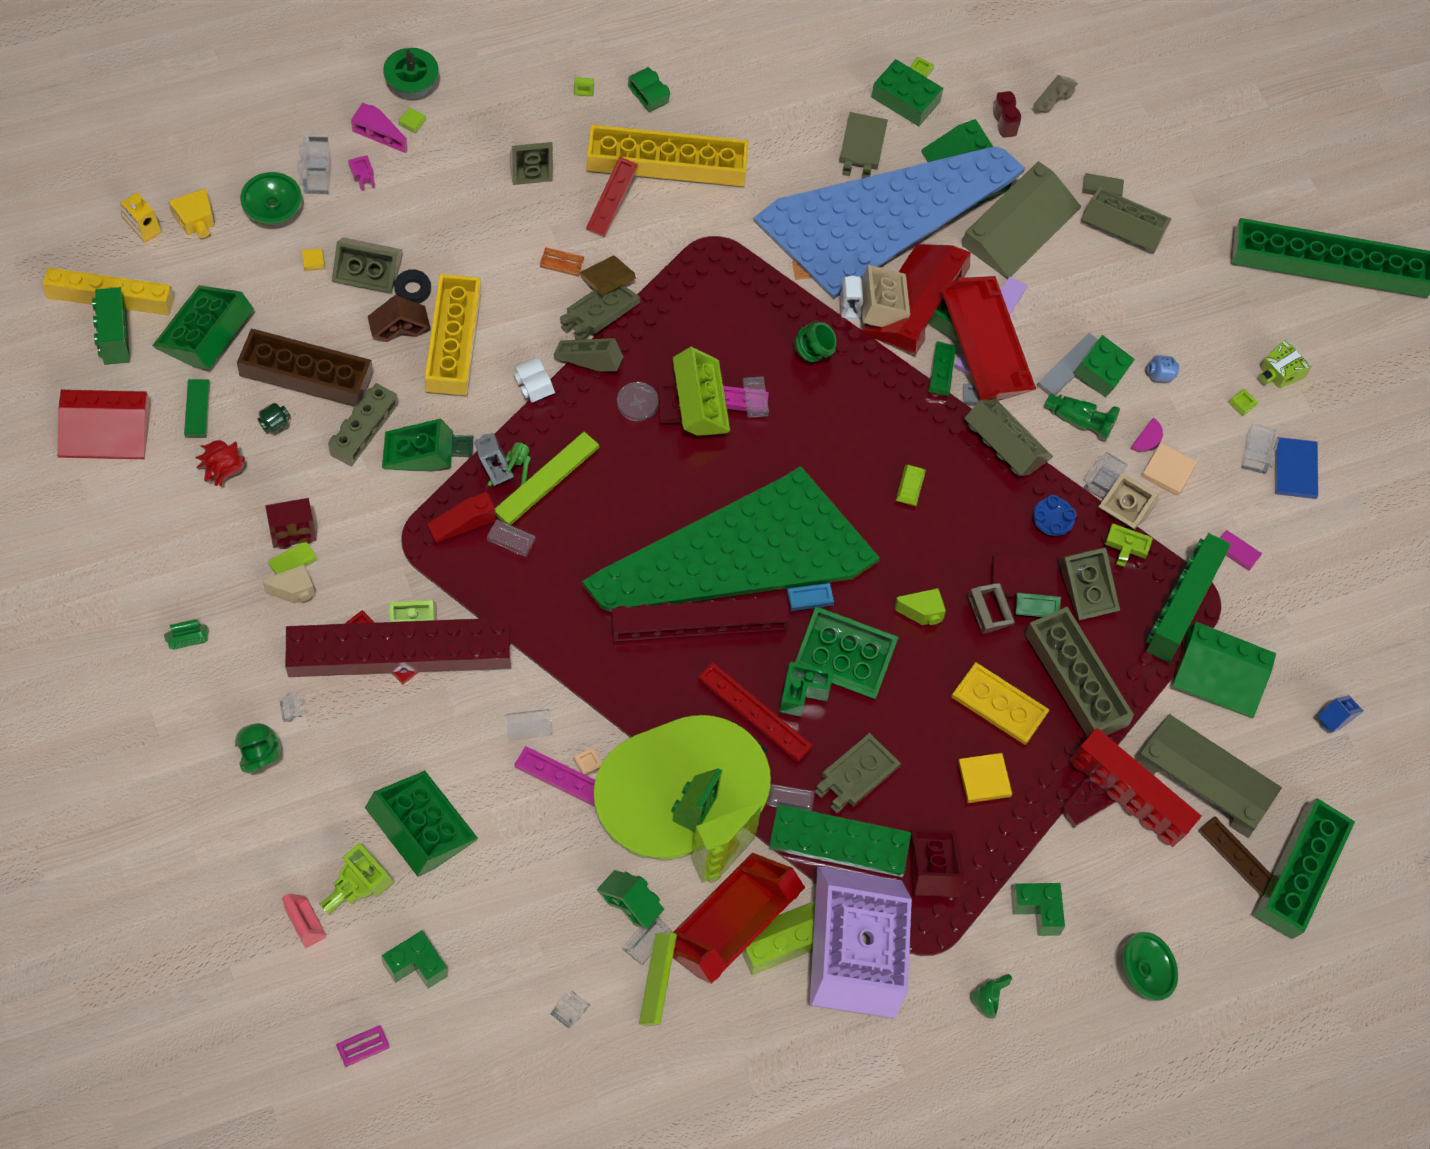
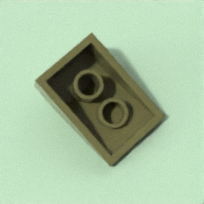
[510,142,553,185]
[1058,548,1120,620]

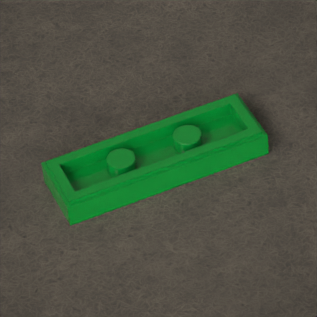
[928,341,956,396]
[184,379,210,438]

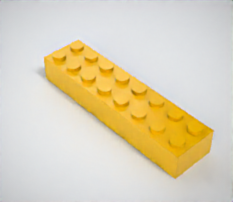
[586,124,749,187]

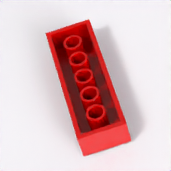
[1069,728,1202,847]

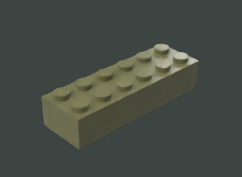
[1025,607,1134,737]

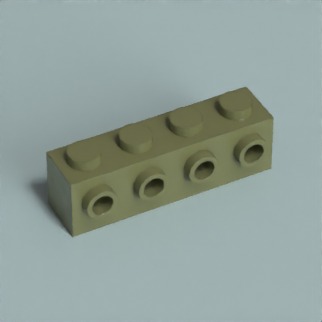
[328,383,398,467]

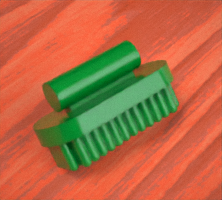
[164,619,208,650]

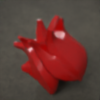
[195,440,245,486]

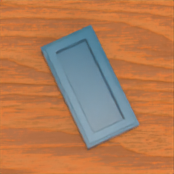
[787,583,834,611]

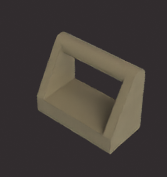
[968,583,1015,635]

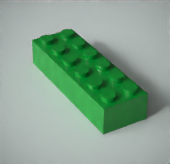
[1146,533,1231,663]
[1254,798,1355,939]

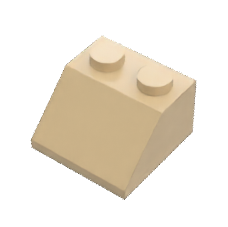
[1099,472,1159,530]

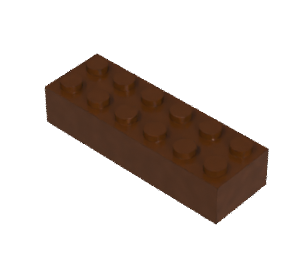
[237,328,373,406]

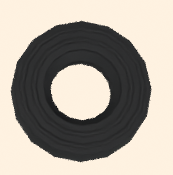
[394,269,431,304]

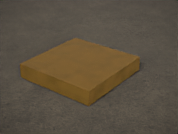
[580,255,636,296]

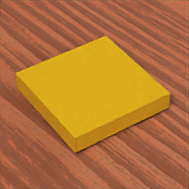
[958,753,1012,803]

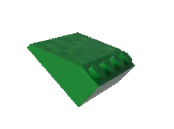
[921,119,1012,204]
[152,285,254,370]
[795,606,899,699]
[1172,622,1276,719]
[365,771,478,877]

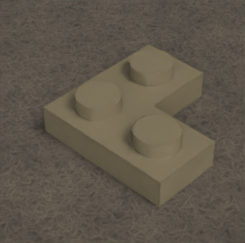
[1033,75,1078,112]

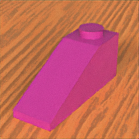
[351,102,407,153]

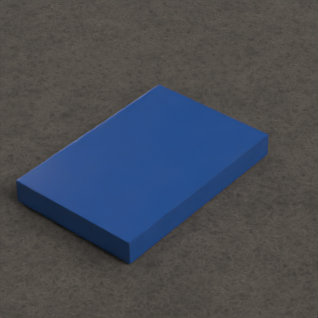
[1275,437,1318,499]

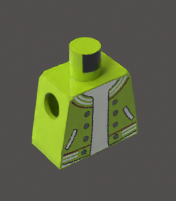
[1259,339,1312,388]

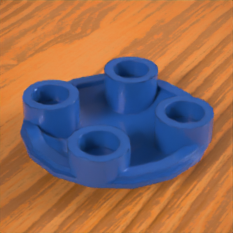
[1033,495,1076,536]

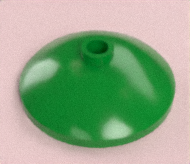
[240,172,302,224]
[1123,932,1178,1001]

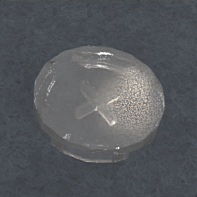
[617,382,659,421]

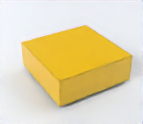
[302,248,325,271]

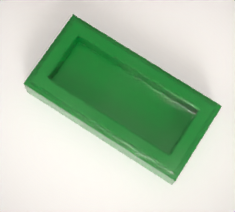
[1015,593,1061,617]

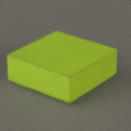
[910,56,934,78]
[574,77,594,96]
[399,107,426,133]
[1228,389,1259,417]

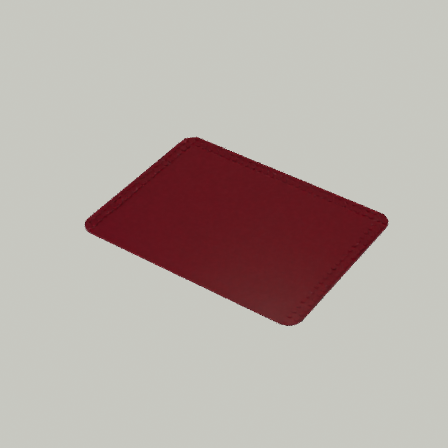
[401,236,1221,956]

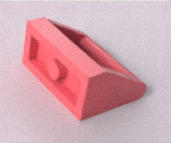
[282,894,326,948]

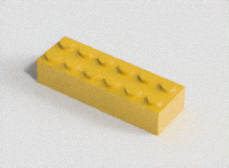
[425,274,481,396]

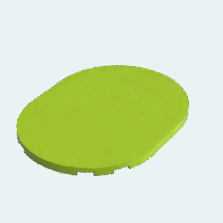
[594,715,771,860]

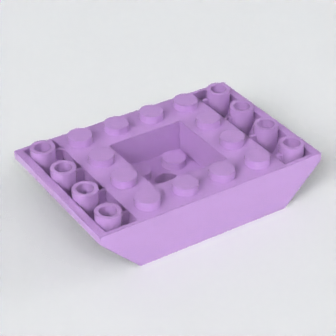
[810,866,912,1019]

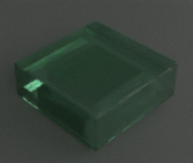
[452,435,474,457]

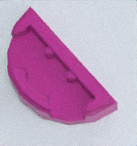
[1131,417,1163,452]

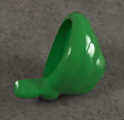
[972,974,1012,1019]

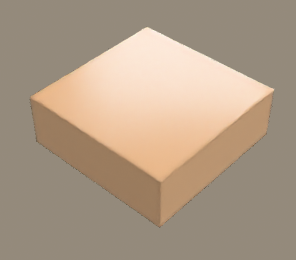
[573,747,602,776]

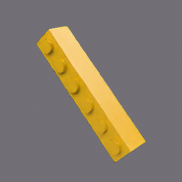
[42,267,174,316]

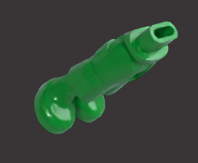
[1044,394,1120,440]

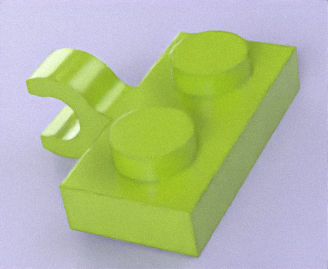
[1105,523,1153,567]

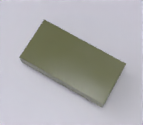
[1082,173,1124,196]

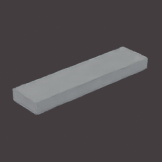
[1037,333,1098,395]

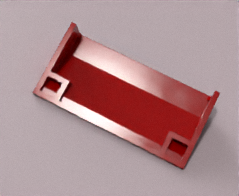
[941,276,1036,400]

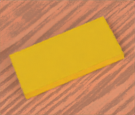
[952,662,1049,745]

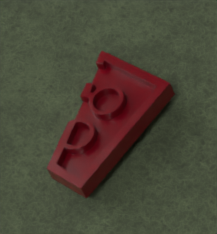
[1061,775,1118,828]

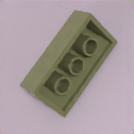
[1082,187,1172,252]
[964,399,1053,476]

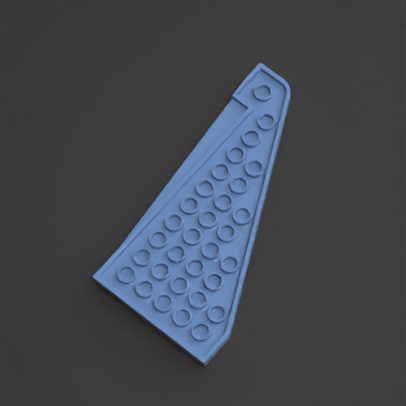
[754,147,1025,300]

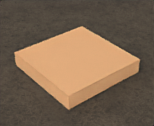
[1142,443,1198,496]

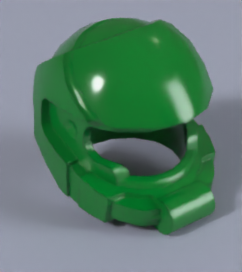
[794,320,836,362]
[235,723,281,773]

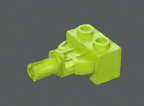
[319,842,394,915]

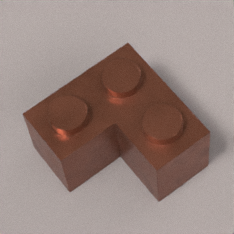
[367,295,430,342]

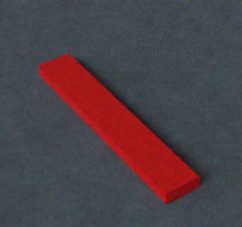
[698,662,813,763]

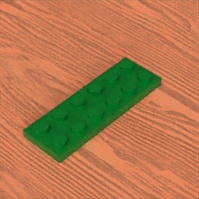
[769,804,911,877]

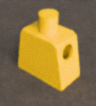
[169,188,214,238]

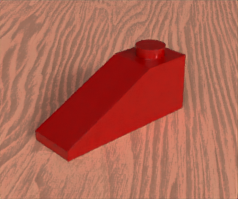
[427,492,496,543]

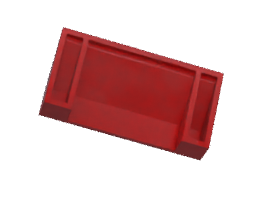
[861,244,971,355]
[673,852,805,984]

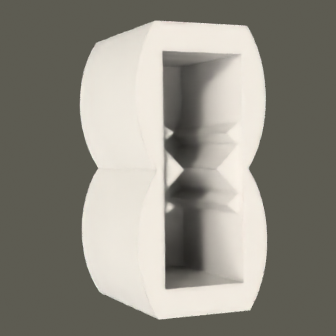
[840,276,863,320]
[514,357,555,402]

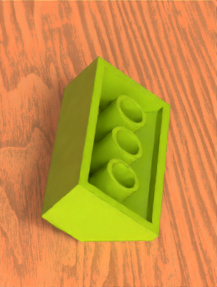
[673,347,730,436]
[742,901,815,975]

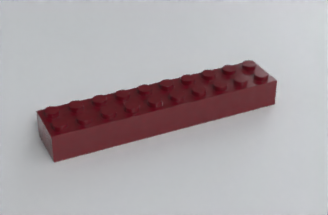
[285,617,511,677]

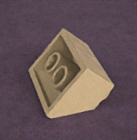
[861,265,910,327]

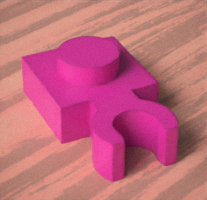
[348,155,375,190]

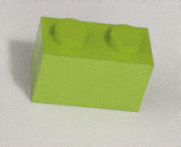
[389,600,436,622]

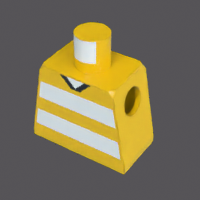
[120,193,161,243]

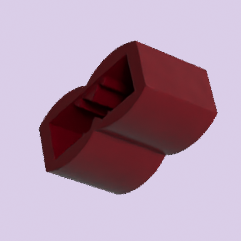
[993,91,1021,138]

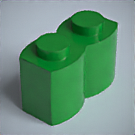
[628,67,670,112]

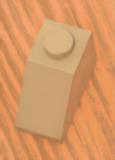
[263,565,315,604]

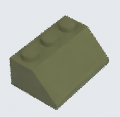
[332,238,402,293]

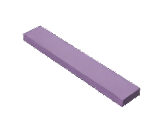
[954,277,1027,377]

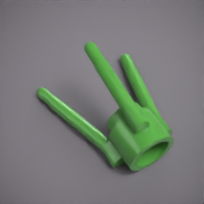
[488,443,531,486]

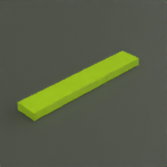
[495,432,599,527]

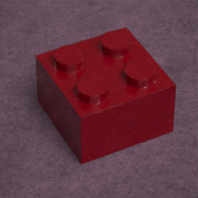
[265,498,316,548]

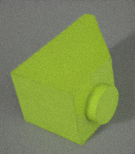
[894,589,946,625]

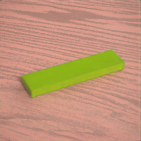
[639,932,677,1026]

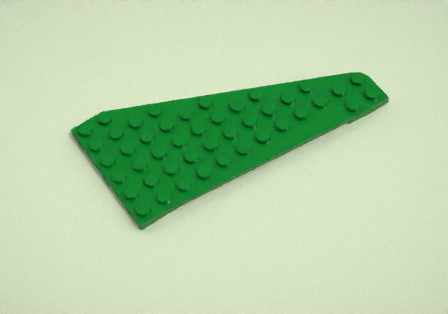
[582,466,880,612]

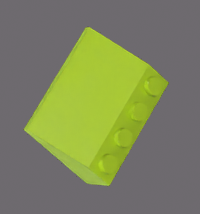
[691,801,762,883]

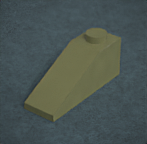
[553,338,624,372]

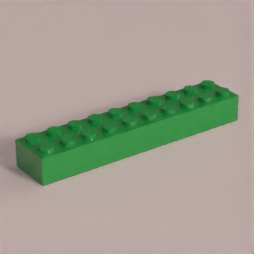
[1231,218,1430,298]

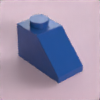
[1318,695,1364,732]

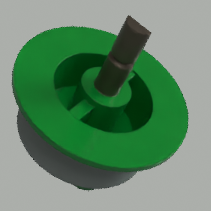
[383,48,439,99]

